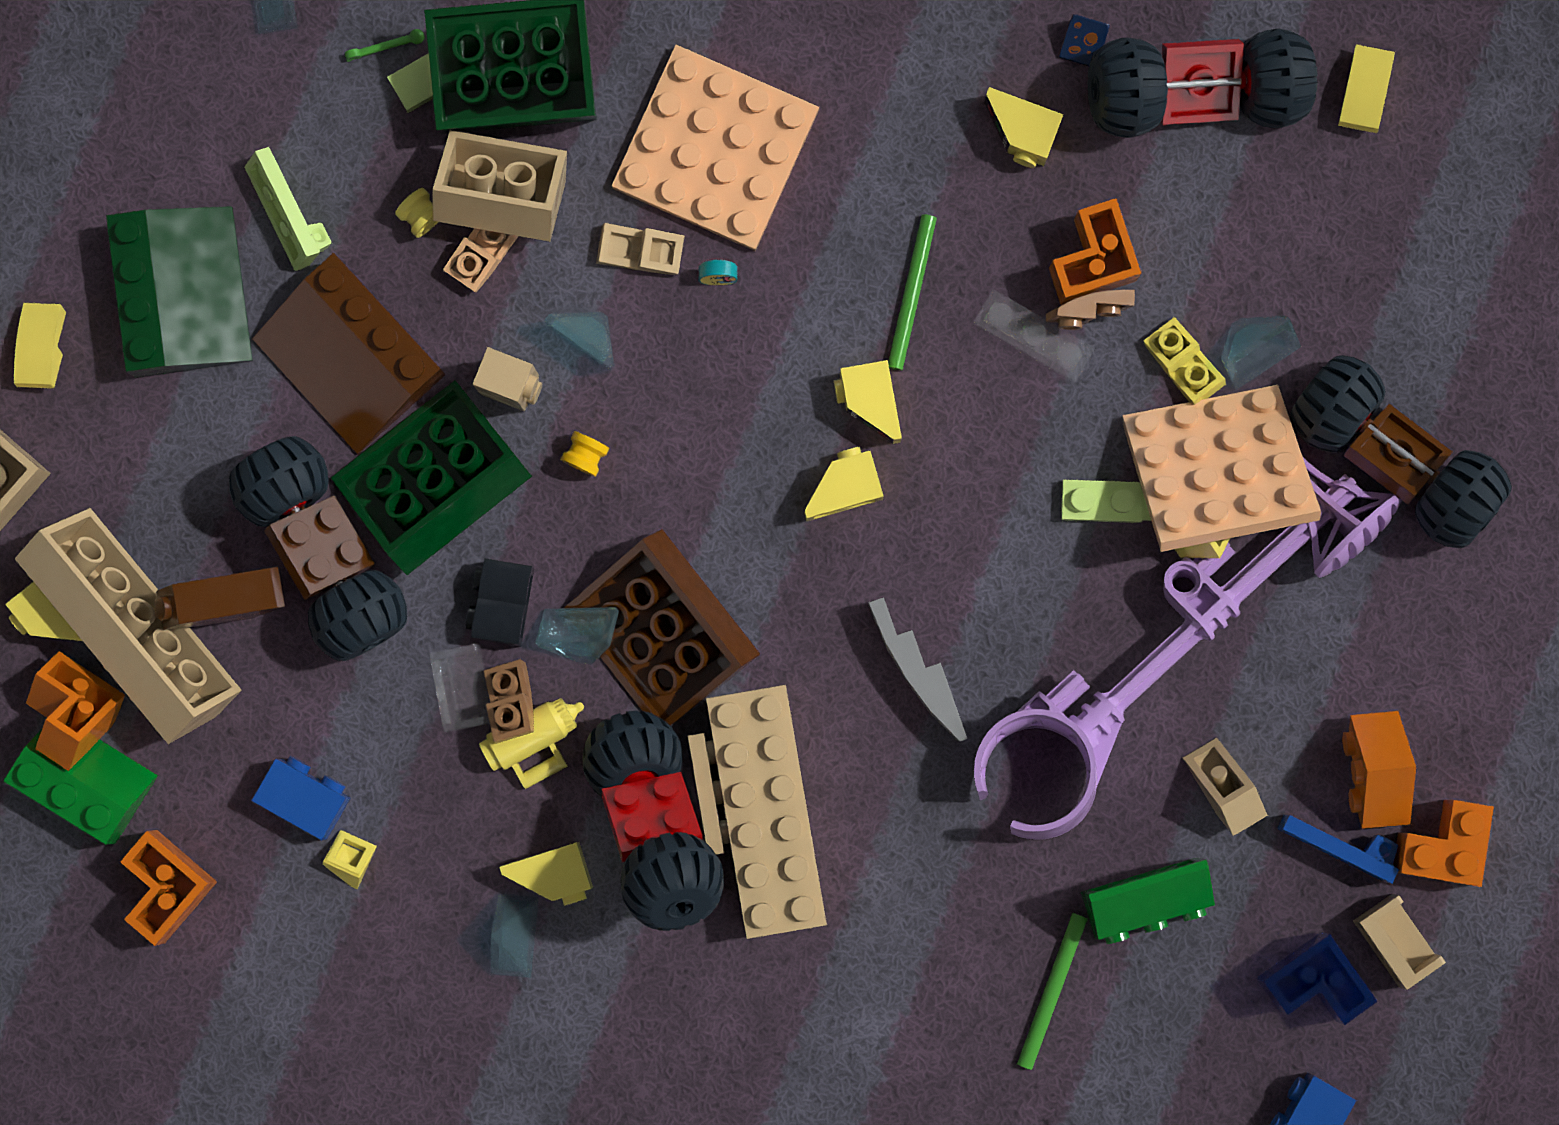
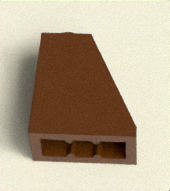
[155,567,285,630]

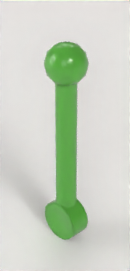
[344,29,425,62]

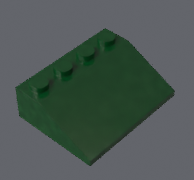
[424,0,597,134]
[106,206,253,378]
[331,380,532,575]

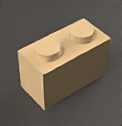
[473,347,542,412]

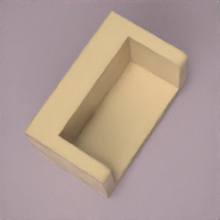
[1353,894,1446,990]

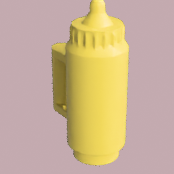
[479,698,584,789]

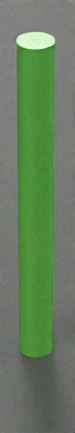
[888,214,937,371]
[1017,913,1088,1070]

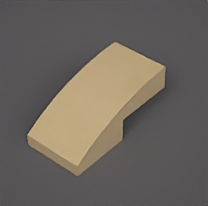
[596,223,684,275]

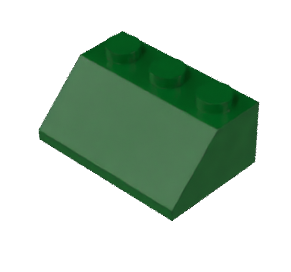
[4,729,159,845]
[1081,858,1215,944]

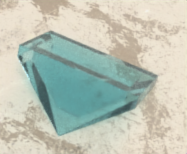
[544,312,615,372]
[1221,316,1301,390]
[535,607,619,665]
[491,894,539,978]

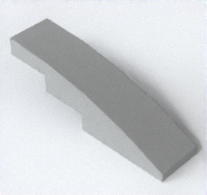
[868,598,967,742]

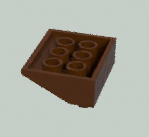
[252,253,446,454]
[563,529,760,726]

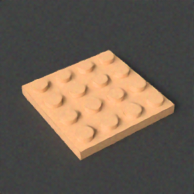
[612,45,819,251]
[1123,385,1321,552]

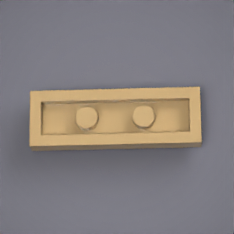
[688,733,730,854]

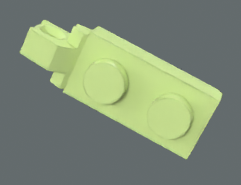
[1061,480,1151,523]

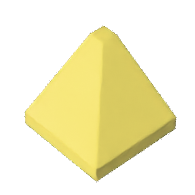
[323,830,377,889]

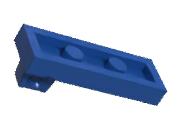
[1277,815,1399,884]

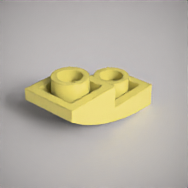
[1338,45,1395,133]
[14,303,66,388]
[1143,317,1226,405]

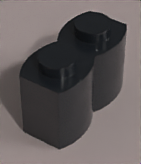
[466,558,534,647]

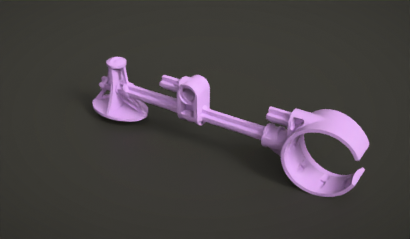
[974,457,1402,840]

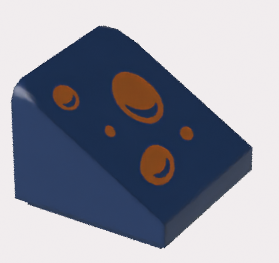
[1059,14,1110,67]

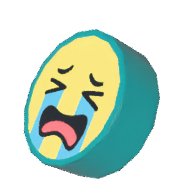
[699,260,738,285]

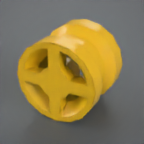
[560,431,610,477]

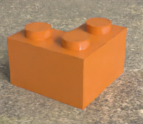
[1049,198,1141,305]
[26,651,125,771]
[1343,711,1416,829]
[1393,800,1494,887]
[120,830,217,946]

